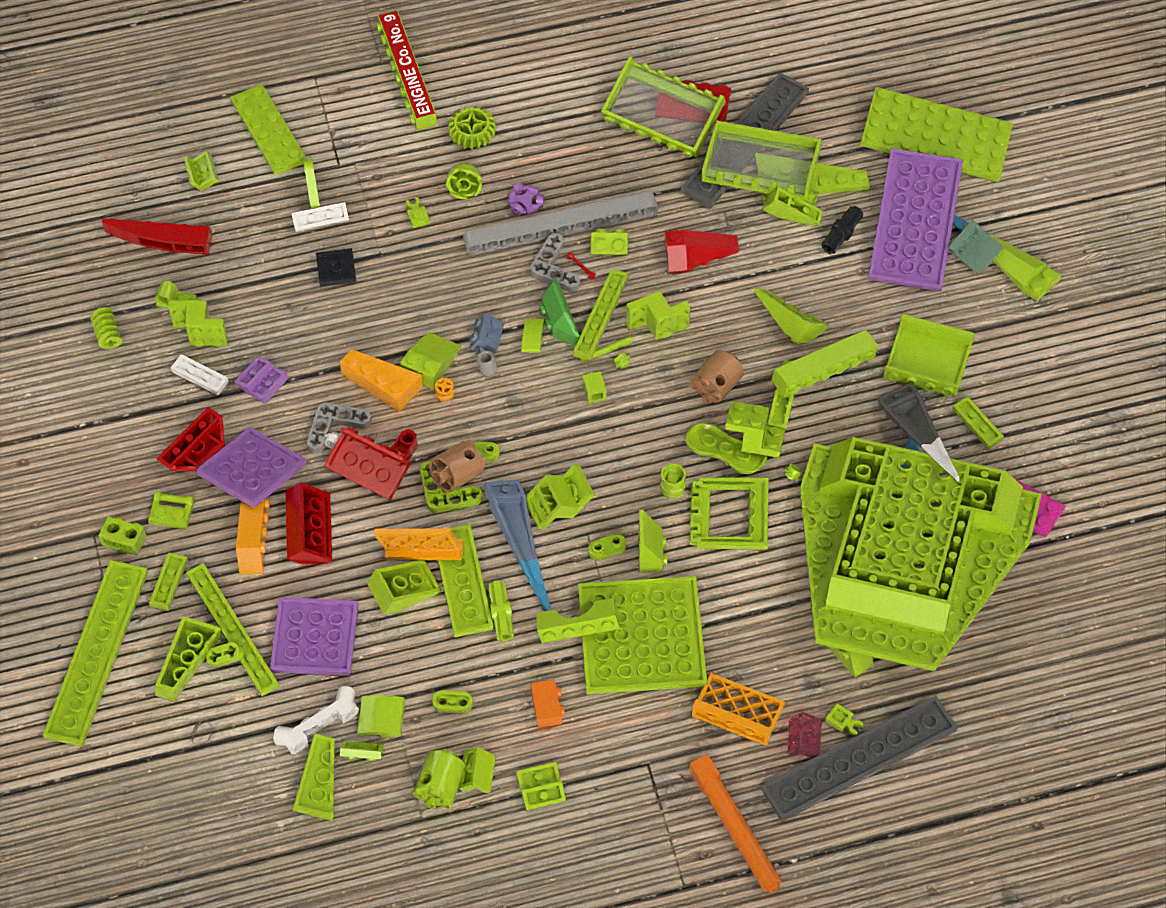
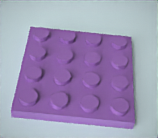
[196,427,307,508]
[270,597,359,676]

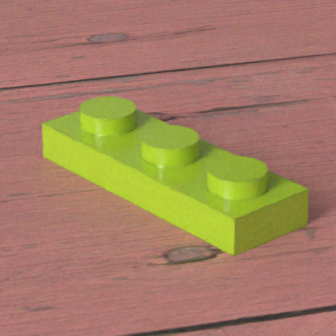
[952,397,1004,449]
[149,552,188,611]

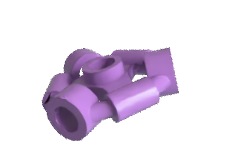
[508,183,544,216]

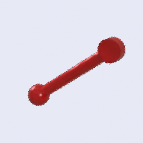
[567,252,596,280]

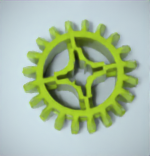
[448,105,496,150]

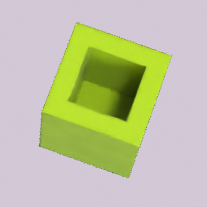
[582,371,607,404]

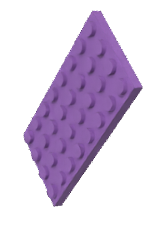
[868,148,963,291]

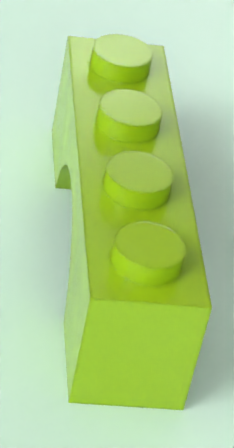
[536,598,620,643]

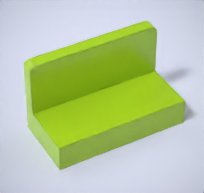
[459,747,495,793]

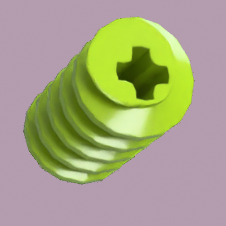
[90,307,122,349]

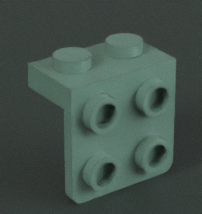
[948,220,1003,274]

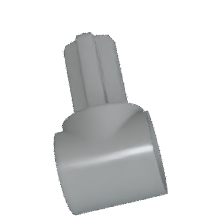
[475,346,497,376]

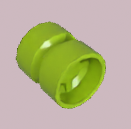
[660,463,686,498]

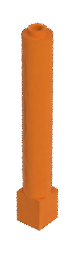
[689,754,782,893]

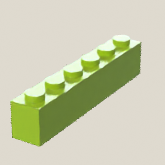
[771,330,879,396]

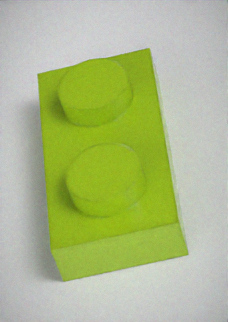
[340,741,384,761]

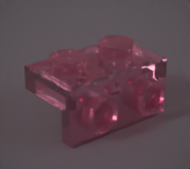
[787,712,822,758]

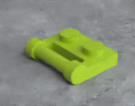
[148,491,195,529]

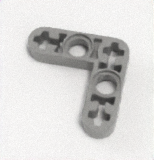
[531,233,580,292]
[307,403,372,454]

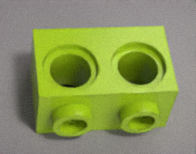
[98,516,147,556]

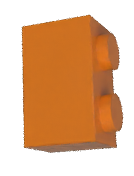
[531,679,565,728]

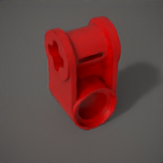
[390,429,418,461]

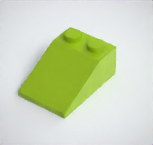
[400,332,462,390]
[638,510,667,573]
[367,560,441,615]

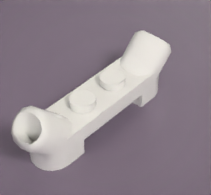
[273,686,359,754]

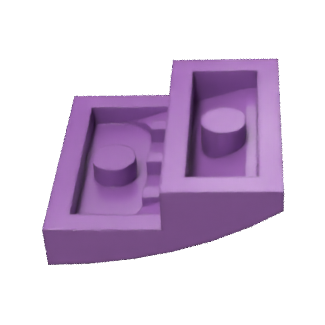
[234,356,289,404]

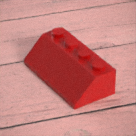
[285,482,332,565]

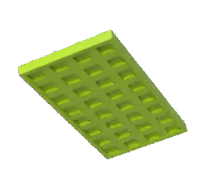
[860,87,1013,183]

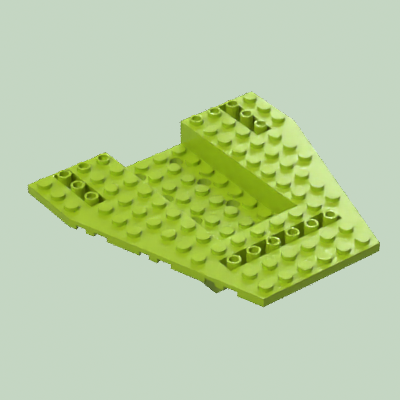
[800,437,1042,671]

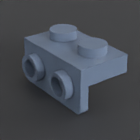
[470,313,504,354]

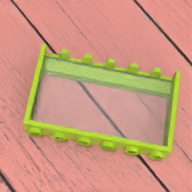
[601,56,726,158]
[702,121,822,201]

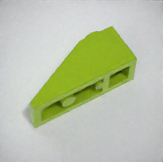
[763,186,823,227]

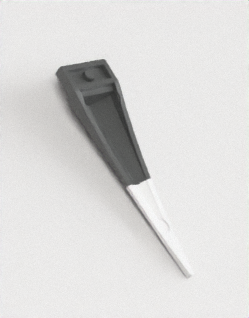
[877,383,959,481]

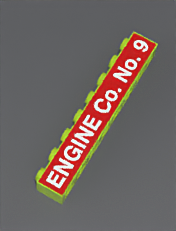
[376,10,437,130]

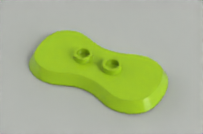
[685,422,768,474]

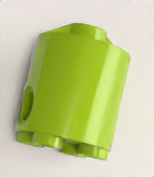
[412,749,466,809]

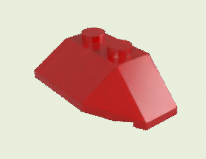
[156,407,225,472]

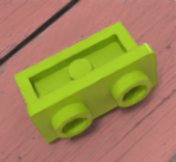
[184,151,219,191]
[591,229,628,255]

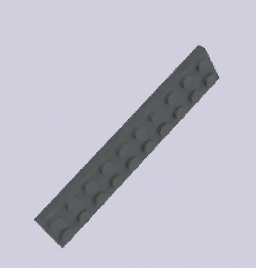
[681,72,809,209]
[761,695,958,822]

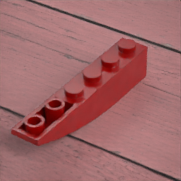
[102,218,212,255]

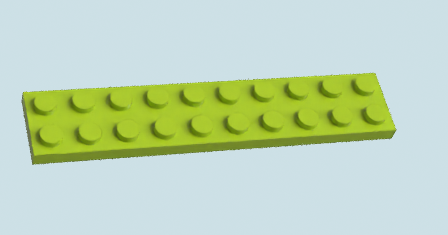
[43,560,148,747]

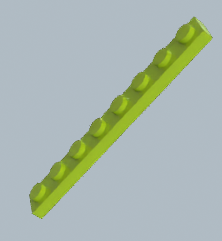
[186,563,279,697]

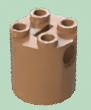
[689,350,744,404]
[429,440,486,492]

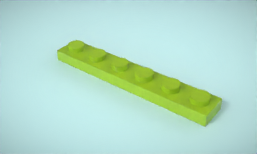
[573,269,629,361]

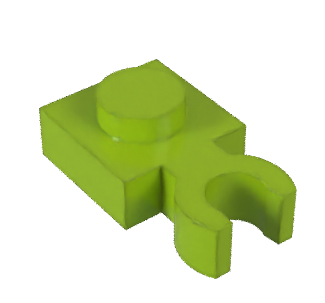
[406,197,430,229]
[825,703,864,737]

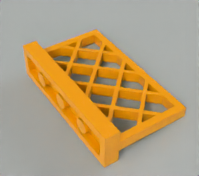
[374,528,464,560]
[692,673,786,746]

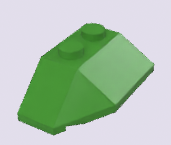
[539,277,580,346]

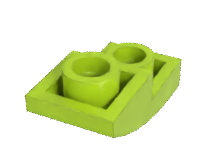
[521,319,545,353]

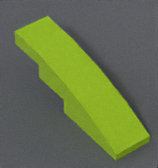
[767,360,796,430]

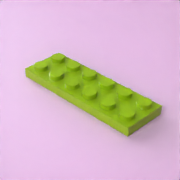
[230,84,305,176]
[438,524,494,638]

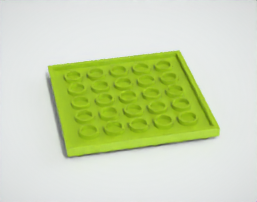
[578,576,707,695]

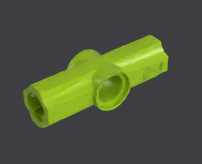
[488,580,514,642]

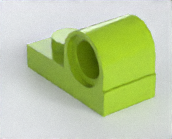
[155,281,197,309]

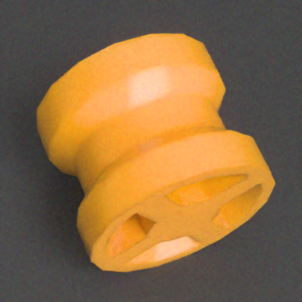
[435,378,454,401]

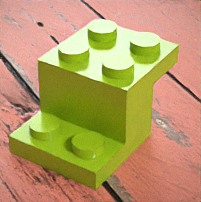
[626,291,690,340]
[168,300,228,347]
[725,401,785,458]
[526,464,595,529]

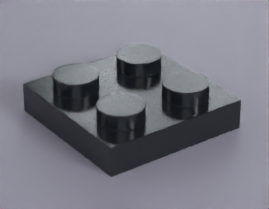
[316,248,356,287]

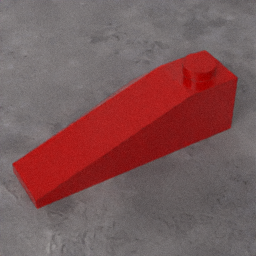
[664,230,739,274]

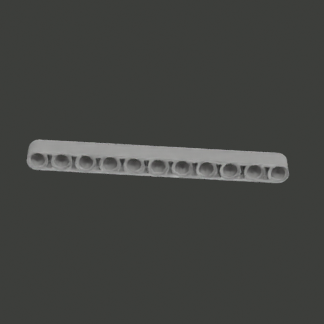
[463,192,659,255]

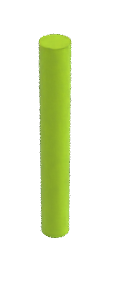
[579,336,633,364]

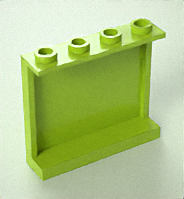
[883,314,975,397]

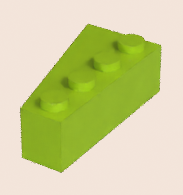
[155,616,221,701]

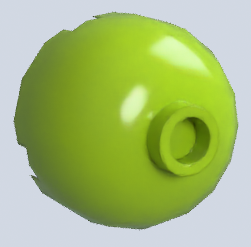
[446,163,482,200]

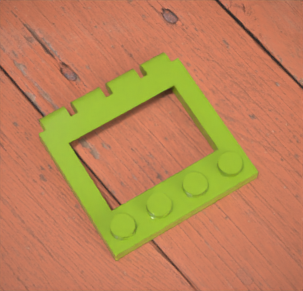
[689,477,769,550]

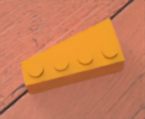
[340,349,423,412]
[236,498,270,575]

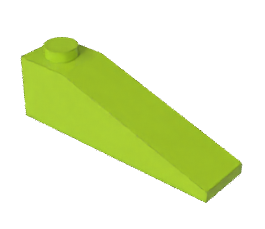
[754,288,829,345]

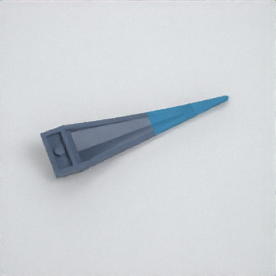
[483,479,551,611]

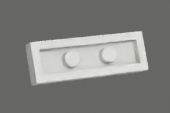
[292,202,349,232]
[171,354,229,395]

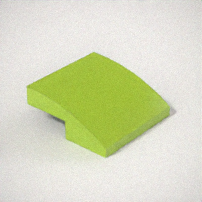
[357,695,405,738]
[516,762,566,811]

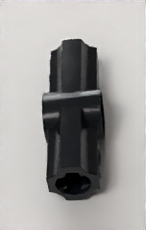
[821,206,864,254]

